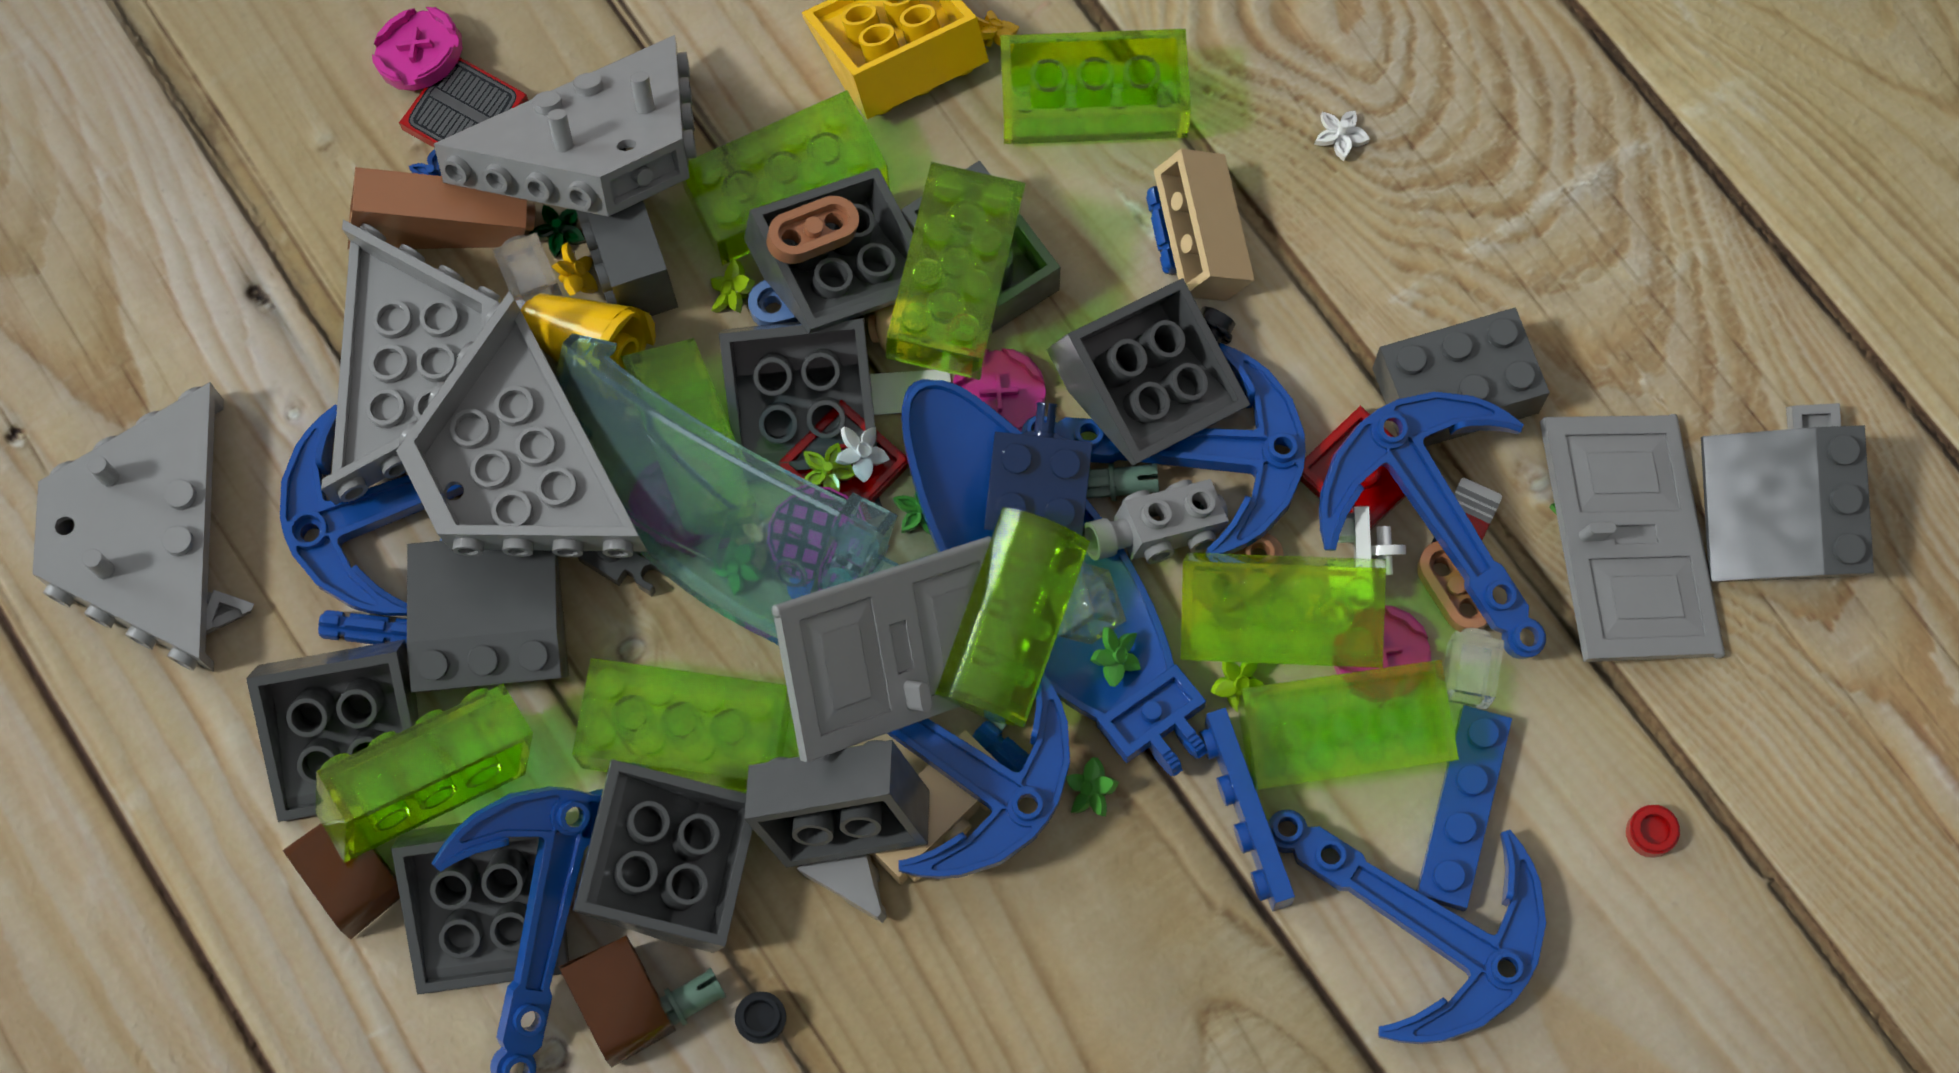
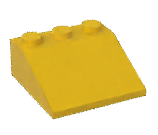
[801,0,989,120]

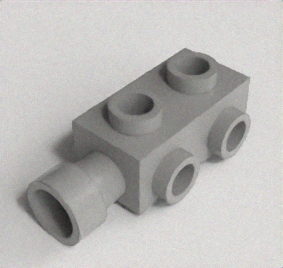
[1083,479,1229,564]

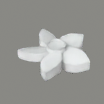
[1314,111,1370,161]
[835,426,890,482]

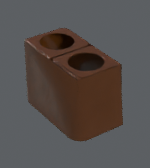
[283,808,400,939]
[558,935,676,1068]

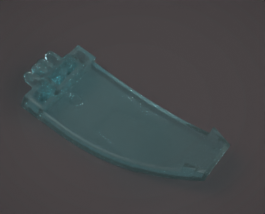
[555,333,899,646]

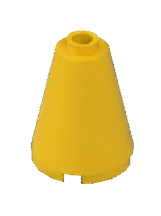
[521,293,656,399]

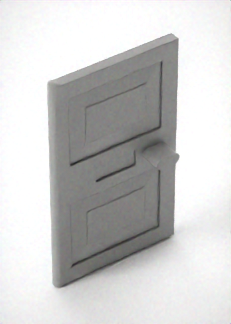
[1540,414,1725,662]
[771,536,1017,762]

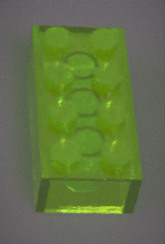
[1000,29,1191,144]
[682,90,890,266]
[886,162,1026,380]
[1181,553,1386,668]
[572,658,791,792]
[1235,659,1459,791]
[316,684,533,863]

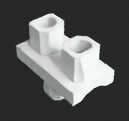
[1328,506,1407,597]

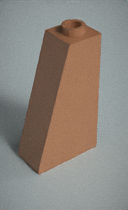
[347,167,535,249]

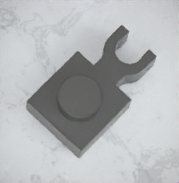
[578,540,670,597]

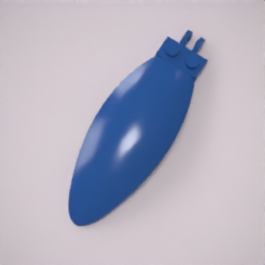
[902,379,1207,776]

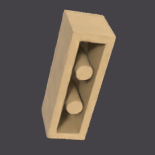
[1154,148,1255,301]
[870,730,998,886]

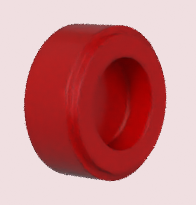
[1626,805,1680,858]

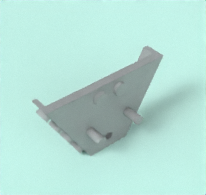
[434,35,697,217]
[321,219,503,505]
[396,291,648,558]
[33,382,224,672]

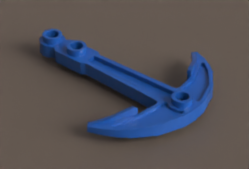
[1021,343,1306,559]
[1319,392,1546,659]
[280,404,464,616]
[887,670,1070,879]
[431,786,601,1073]
[1268,809,1546,1044]

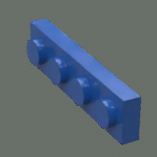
[1416,705,1512,912]
[1199,707,1295,912]

